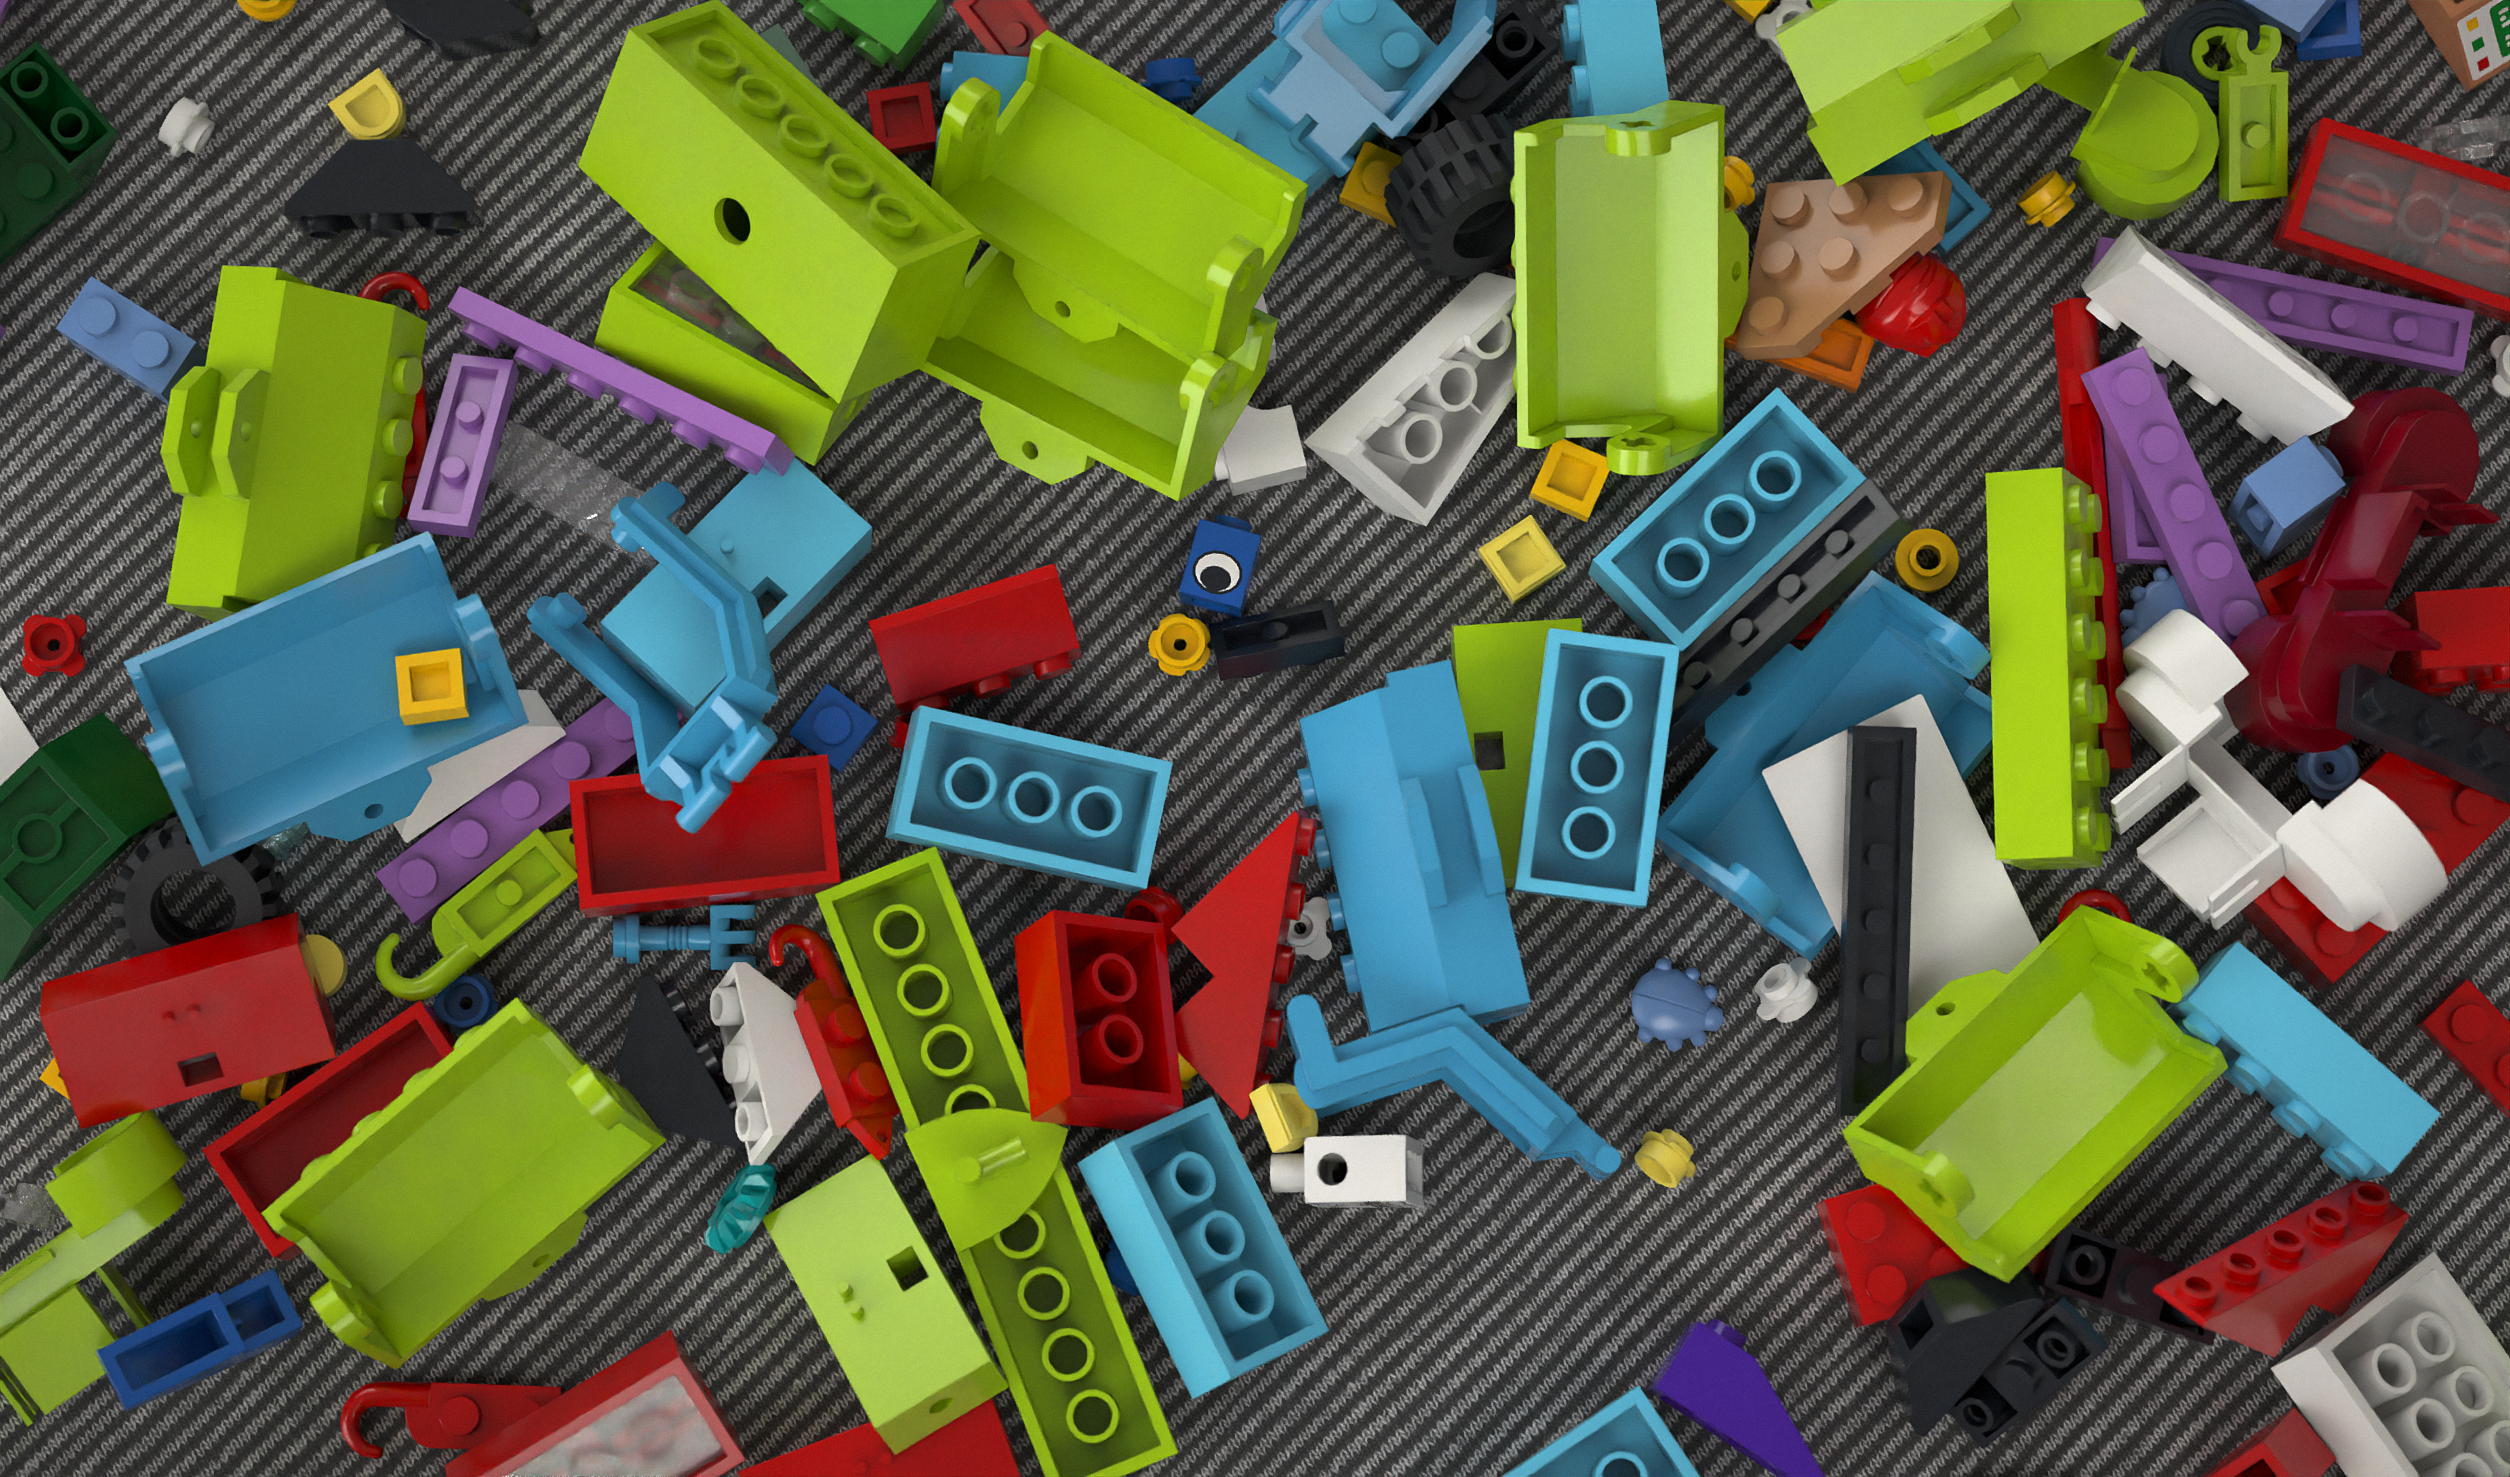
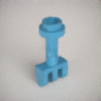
[613,905,756,970]

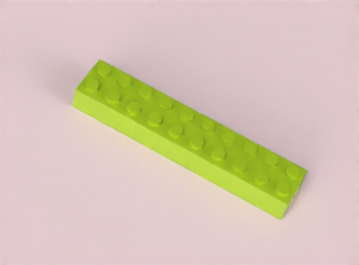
[815,846,1180,1477]

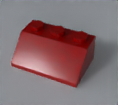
[868,563,1082,714]

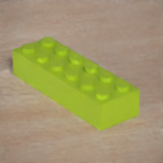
[1985,467,2111,871]

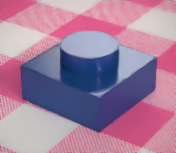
[2296,0,2362,62]
[789,683,880,774]

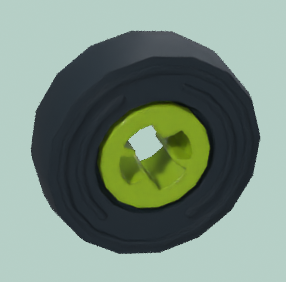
[2160,1,2274,115]

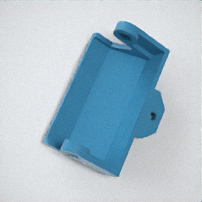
[124,531,529,867]
[1655,570,1993,962]
[1297,659,1531,1036]

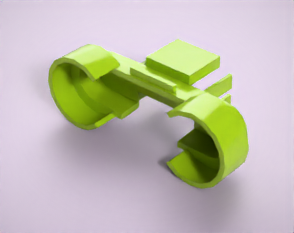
[2035,31,2219,221]
[0,1109,189,1426]

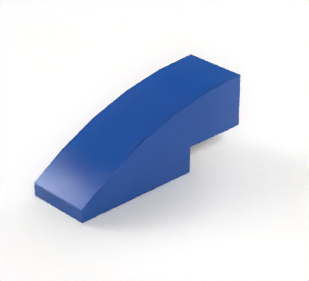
[96,1268,303,1412]

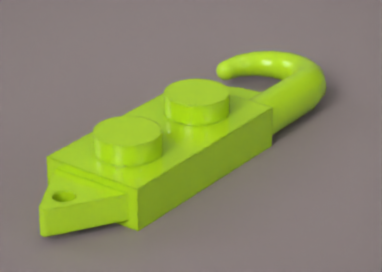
[375,828,578,1001]

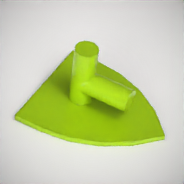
[903,1108,1069,1253]

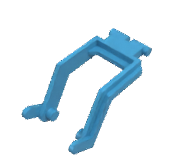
[1247,0,1497,178]
[527,481,779,833]
[1286,994,1621,1181]

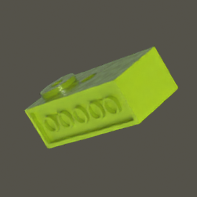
[578,0,983,404]

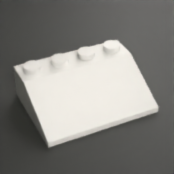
[2081,225,2355,446]
[2271,1251,2510,1477]

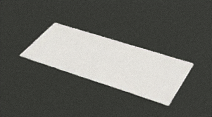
[1762,694,2040,1070]

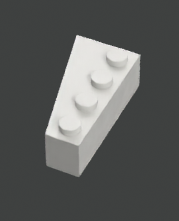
[1304,272,1517,526]

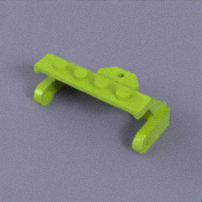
[1776,0,2147,187]
[931,30,1309,367]
[1510,100,1749,476]
[919,245,1278,501]
[161,265,428,622]
[1842,904,2228,1283]
[262,997,667,1370]

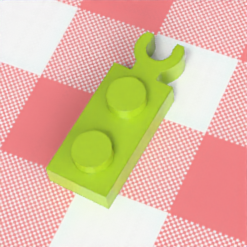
[2219,25,2288,202]

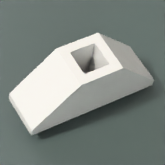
[393,690,566,843]
[710,962,822,1166]

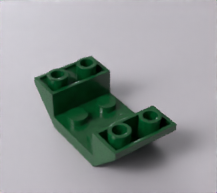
[0,40,120,265]
[0,712,179,983]

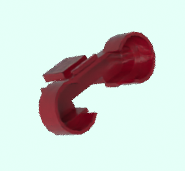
[2223,387,2500,753]

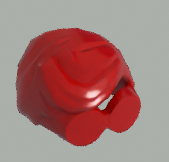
[1853,251,1966,358]

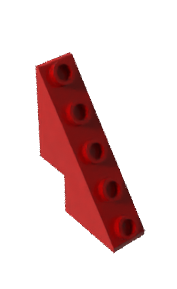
[1170,810,1317,1120]
[2153,1179,2410,1358]

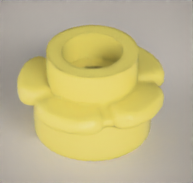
[1635,1129,1696,1188]

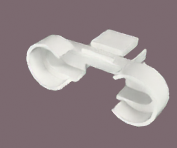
[2110,609,2448,932]

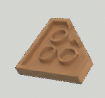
[1736,171,1953,360]

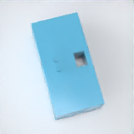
[600,457,872,720]

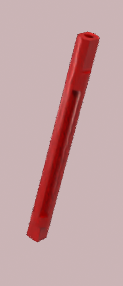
[2052,298,2132,772]

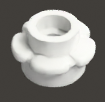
[158,97,215,157]

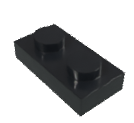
[1208,599,1346,681]

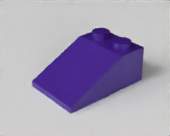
[1646,1318,1825,1477]

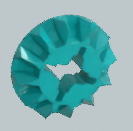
[705,1161,777,1255]

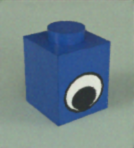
[1179,515,1261,618]

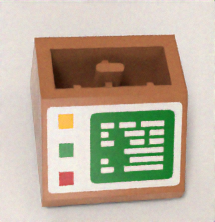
[2407,0,2510,92]

